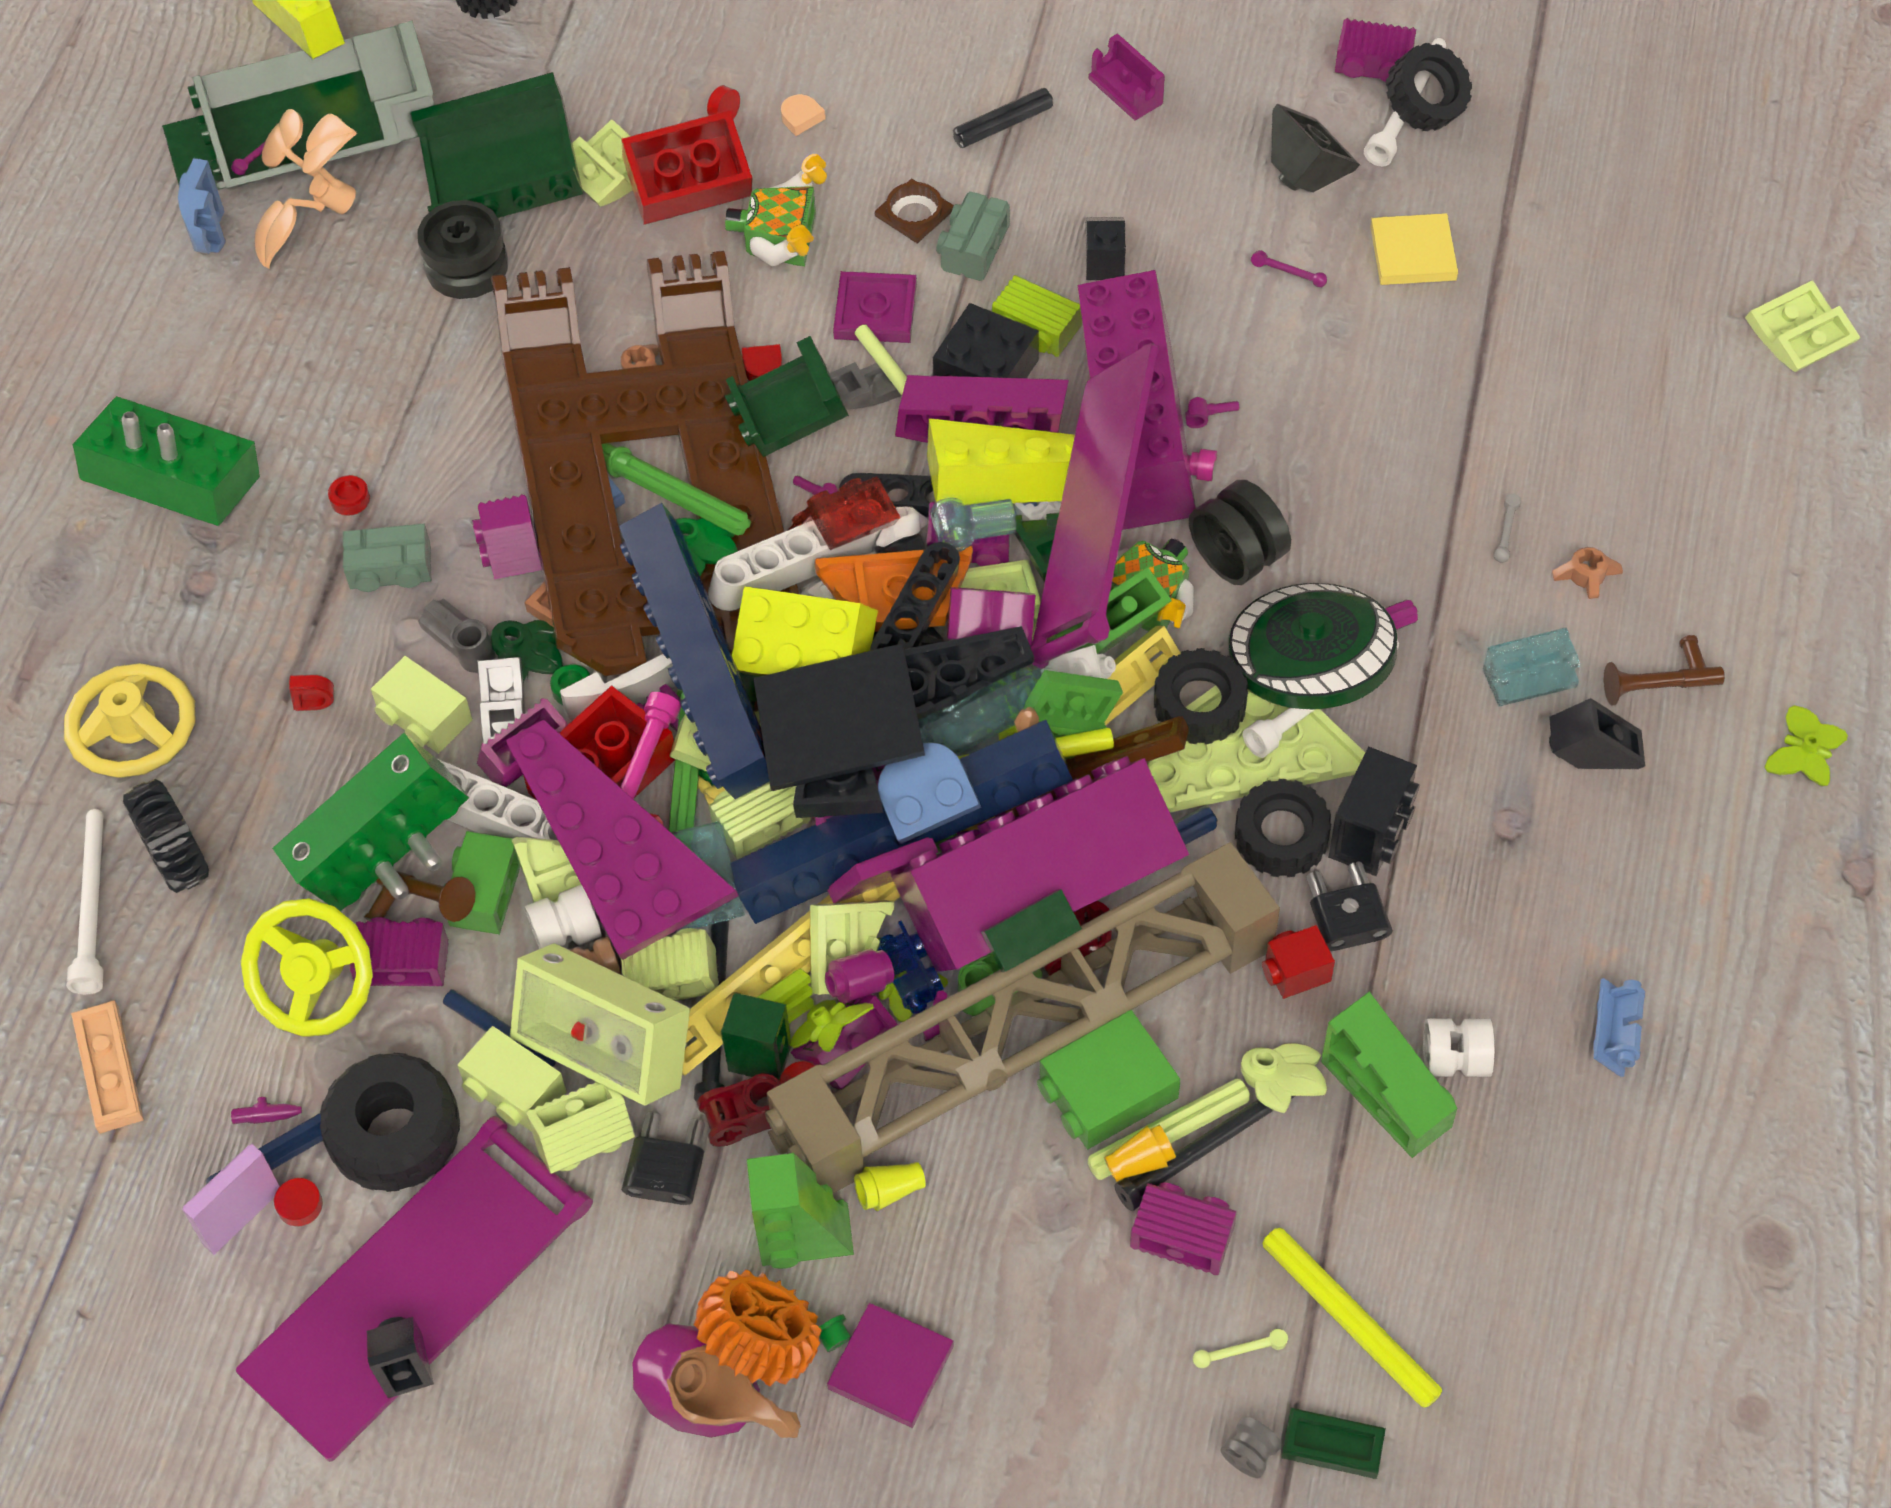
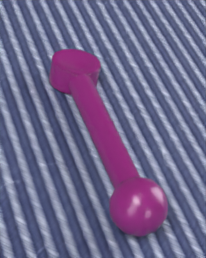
[231,133,270,175]
[1251,250,1327,287]

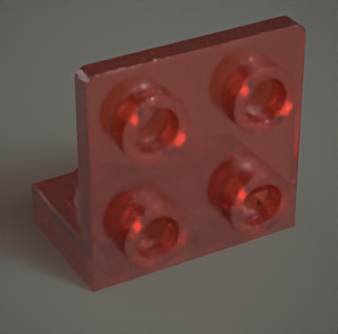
[787,476,901,550]

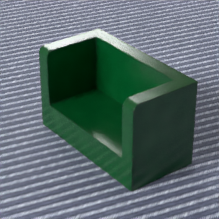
[721,993,791,1080]

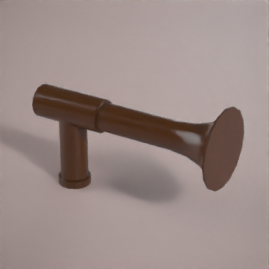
[1603,635,1725,706]
[364,871,476,922]

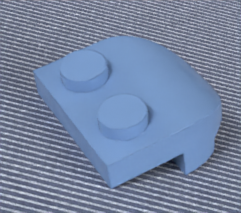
[178,158,226,254]
[878,743,981,844]

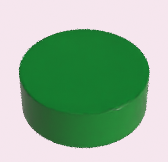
[550,664,590,705]

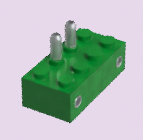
[72,396,260,526]
[272,733,469,912]

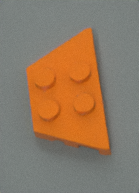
[815,546,973,632]

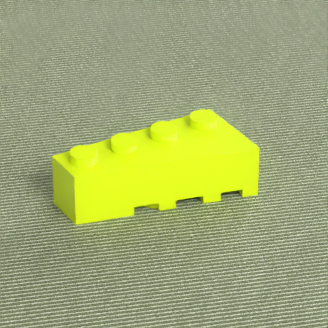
[252,0,345,59]
[927,418,1075,506]

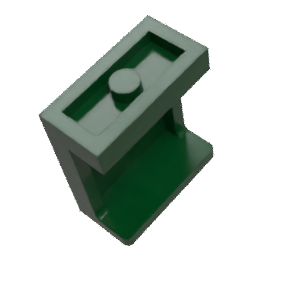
[725,336,849,457]

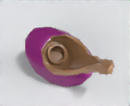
[632,1323,801,1438]

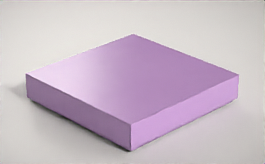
[182,1144,280,1255]

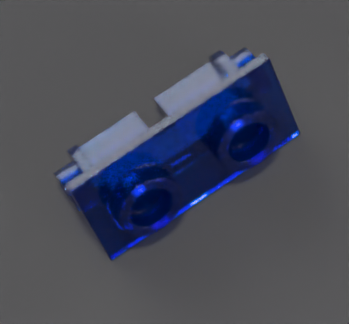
[877,920,945,1014]

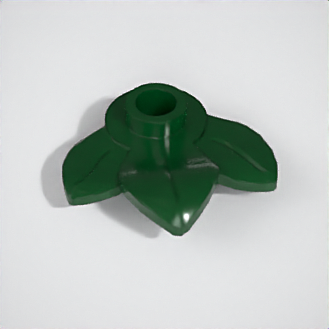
[490,620,563,683]

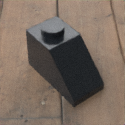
[1085,217,1126,280]
[1549,698,1646,769]
[367,1317,434,1399]

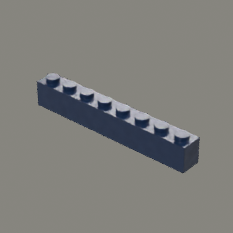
[619,502,769,800]
[730,720,1073,924]

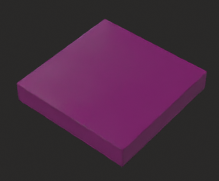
[833,271,917,343]
[827,837,938,903]
[827,1303,954,1428]

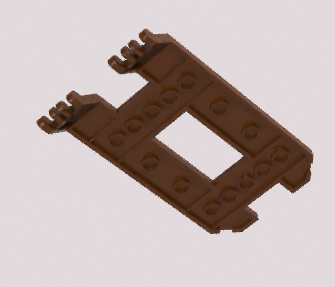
[491,251,799,676]

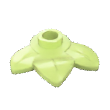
[1241,1043,1327,1113]

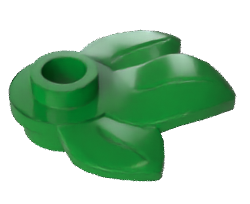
[676,518,738,576]

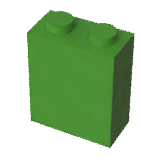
[1050,566,1172,655]
[1037,1010,1180,1150]

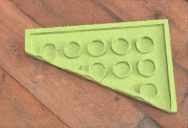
[1146,686,1365,812]

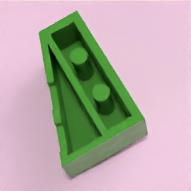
[1321,991,1458,1158]
[747,1153,854,1269]

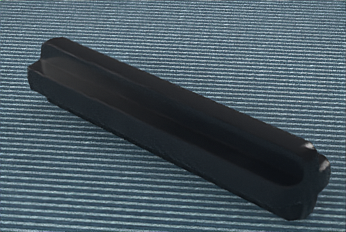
[953,88,1053,148]

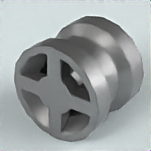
[1221,1417,1282,1478]

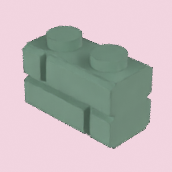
[936,191,1010,281]
[343,523,432,592]

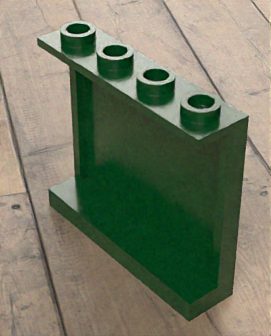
[411,72,583,218]

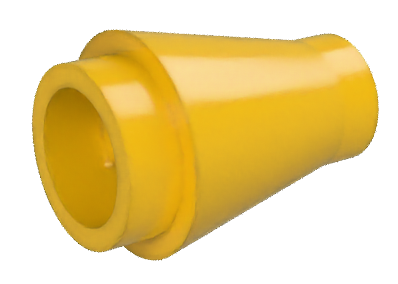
[1104,1124,1176,1182]

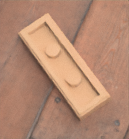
[71,1000,144,1134]

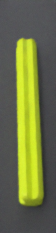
[1262,1228,1442,1408]

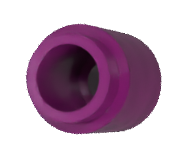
[825,949,894,1003]

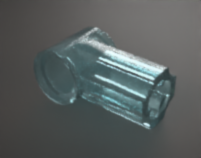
[930,498,1016,552]

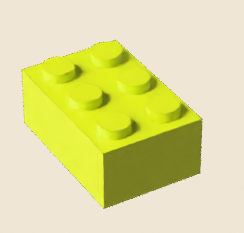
[732,586,878,677]

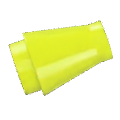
[854,1162,926,1211]

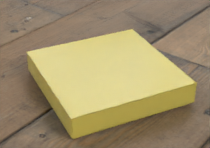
[1370,213,1458,285]

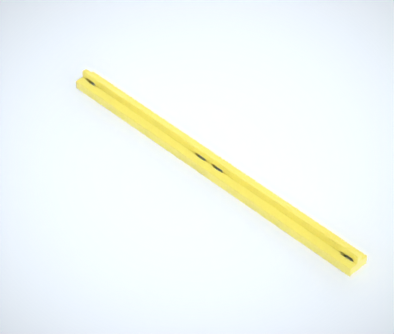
[682,626,1181,1076]

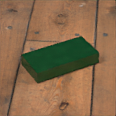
[981,889,1082,972]
[1282,1408,1386,1479]

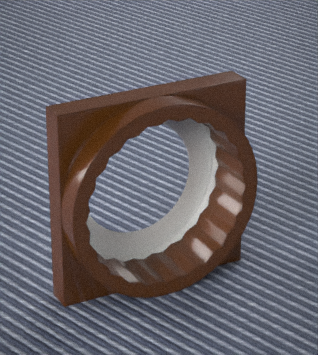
[875,178,954,244]

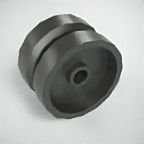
[417,200,508,299]
[1189,479,1292,585]

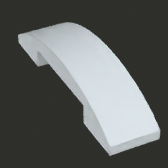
[560,654,675,719]

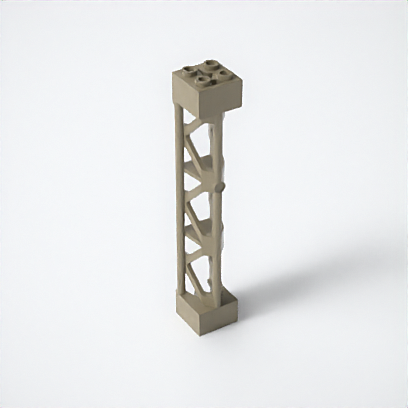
[765,842,1280,1194]

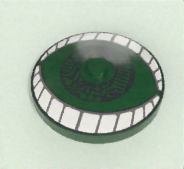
[1229,583,1397,710]

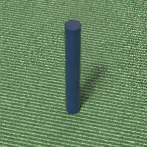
[443,989,557,1067]

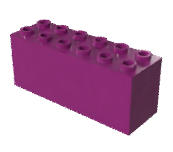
[1077,270,1196,530]
[892,756,1189,972]

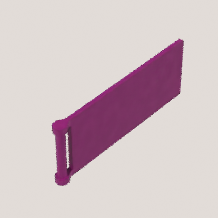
[1026,343,1158,672]
[236,1116,593,1462]

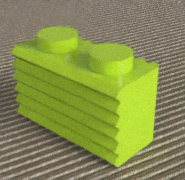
[992,275,1082,357]

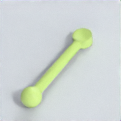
[1193,1329,1288,1368]

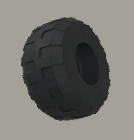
[320,1052,460,1192]

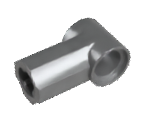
[418,599,496,673]

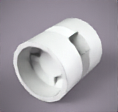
[524,885,602,949]
[1423,1019,1494,1077]

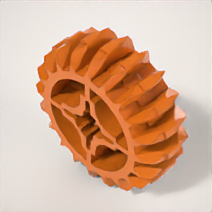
[693,1270,822,1386]

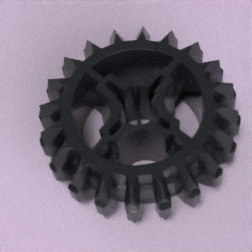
[123,779,209,893]

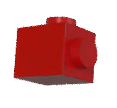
[1262,925,1335,999]

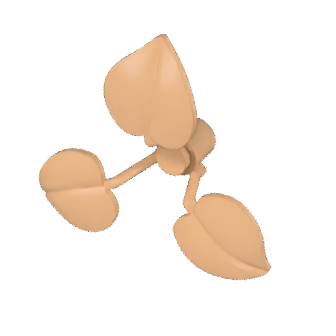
[255,109,357,269]

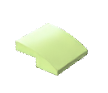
[573,119,633,207]
[1745,280,1861,372]

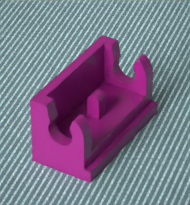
[1088,33,1165,121]

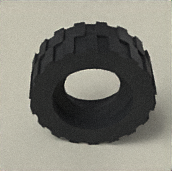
[1386,43,1472,131]
[1154,648,1248,745]
[1235,779,1332,877]

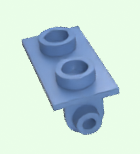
[1593,978,1645,1077]

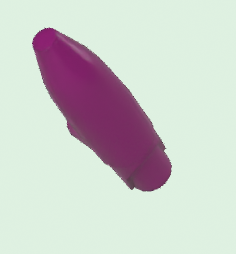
[231,1097,302,1124]

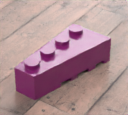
[895,375,1069,443]

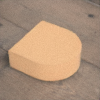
[781,94,825,136]

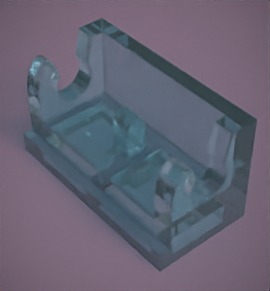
[1483,627,1580,707]

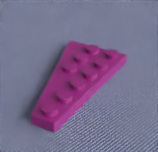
[505,720,739,960]

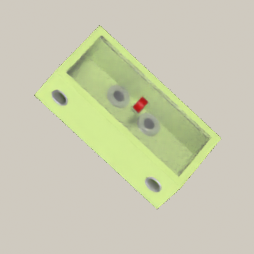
[510,943,690,1106]

